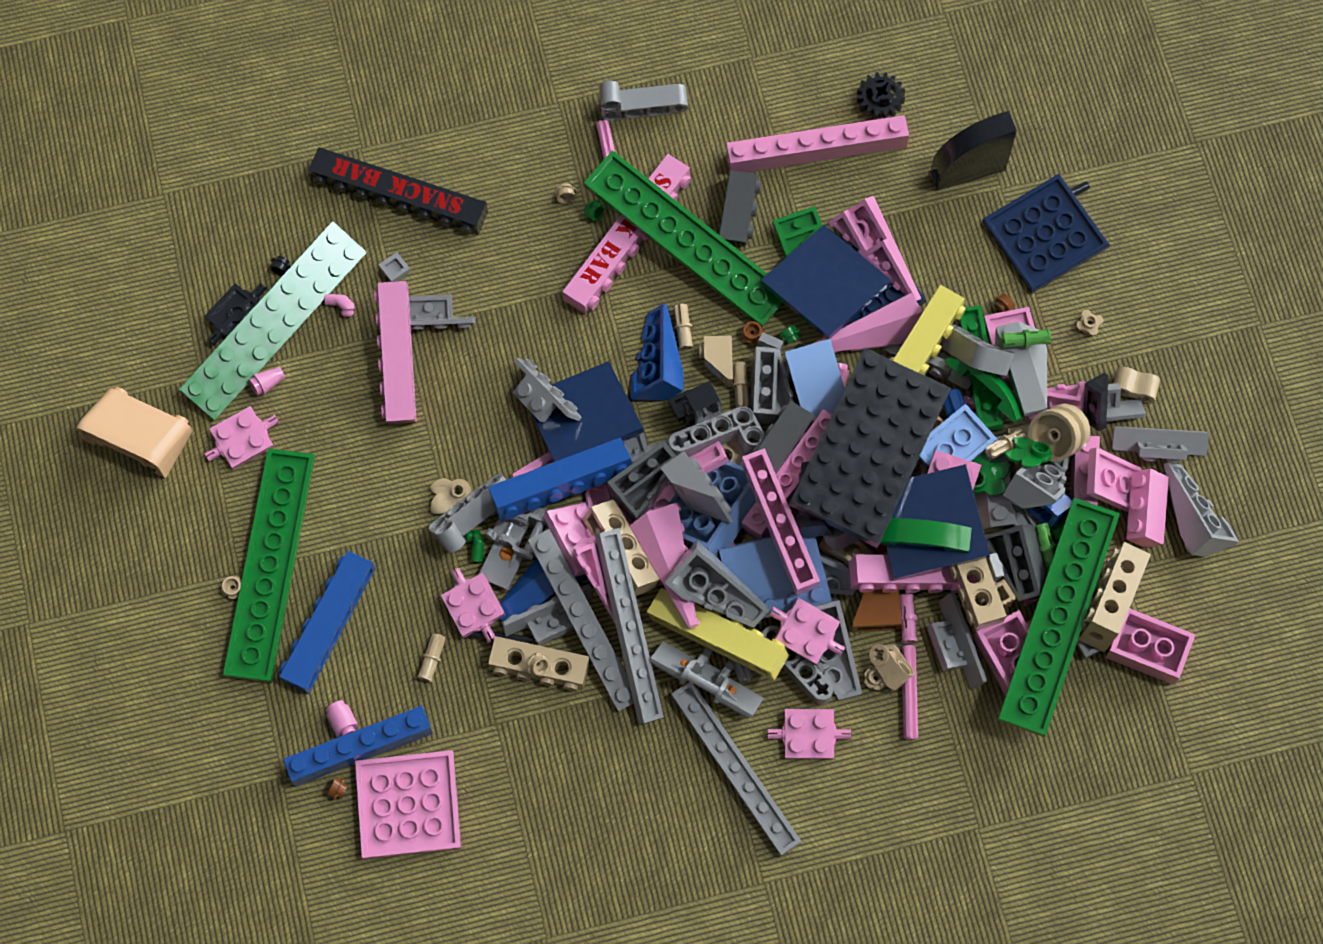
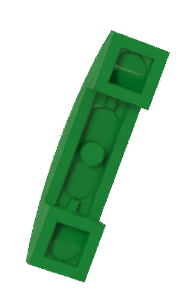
[944,357,1024,423]
[880,518,972,553]

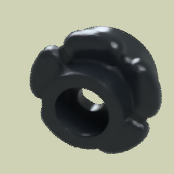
[269,256,291,276]

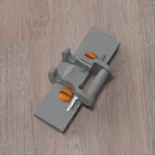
[479,504,549,590]
[650,641,764,718]

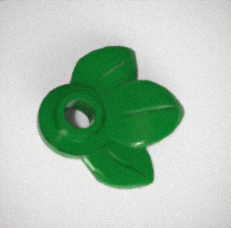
[1004,437,1052,468]
[973,453,1010,496]

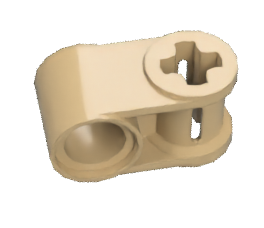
[869,644,914,690]

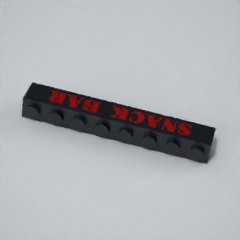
[308,147,488,235]

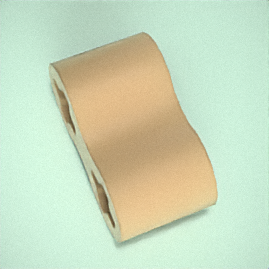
[1113,367,1160,403]

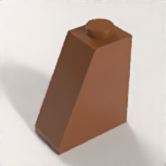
[852,589,902,633]

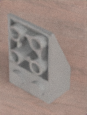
[661,451,734,524]

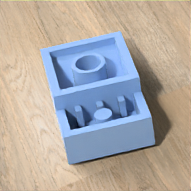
[785,339,845,418]

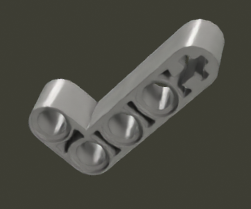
[599,81,689,121]
[939,324,1015,376]
[668,407,764,457]
[428,474,506,553]
[761,625,833,705]

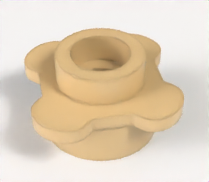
[1076,310,1103,336]

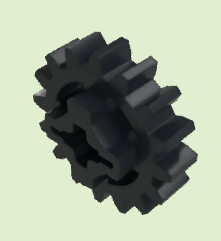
[857,72,905,120]

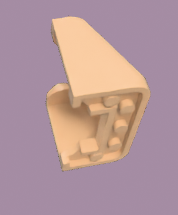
[76,387,193,479]

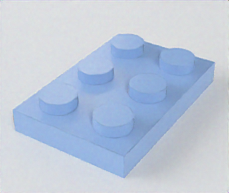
[919,404,997,470]

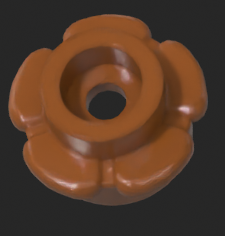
[994,293,1015,313]
[741,321,764,343]
[327,777,348,800]

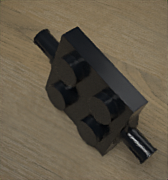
[204,283,267,346]

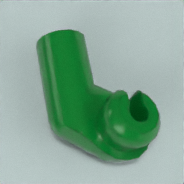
[465,529,484,562]

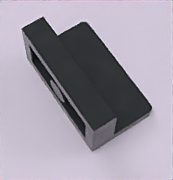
[1083,373,1108,431]

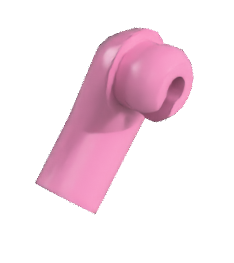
[325,294,355,317]

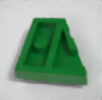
[772,206,823,258]

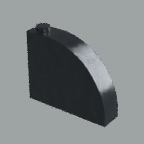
[928,111,1017,191]

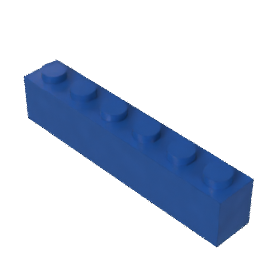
[488,437,632,522]
[279,551,376,694]
[284,706,433,787]

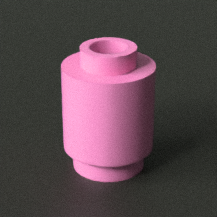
[326,701,358,737]

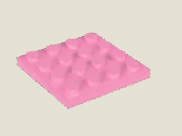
[355,750,462,860]

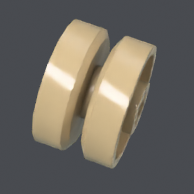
[1028,403,1090,462]

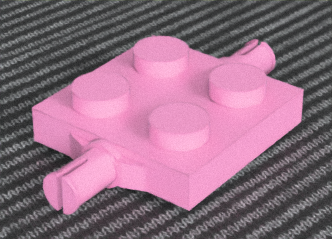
[205,406,279,470]
[441,568,506,643]
[769,598,845,664]
[768,709,851,759]

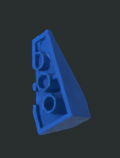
[631,303,683,400]
[500,555,587,622]

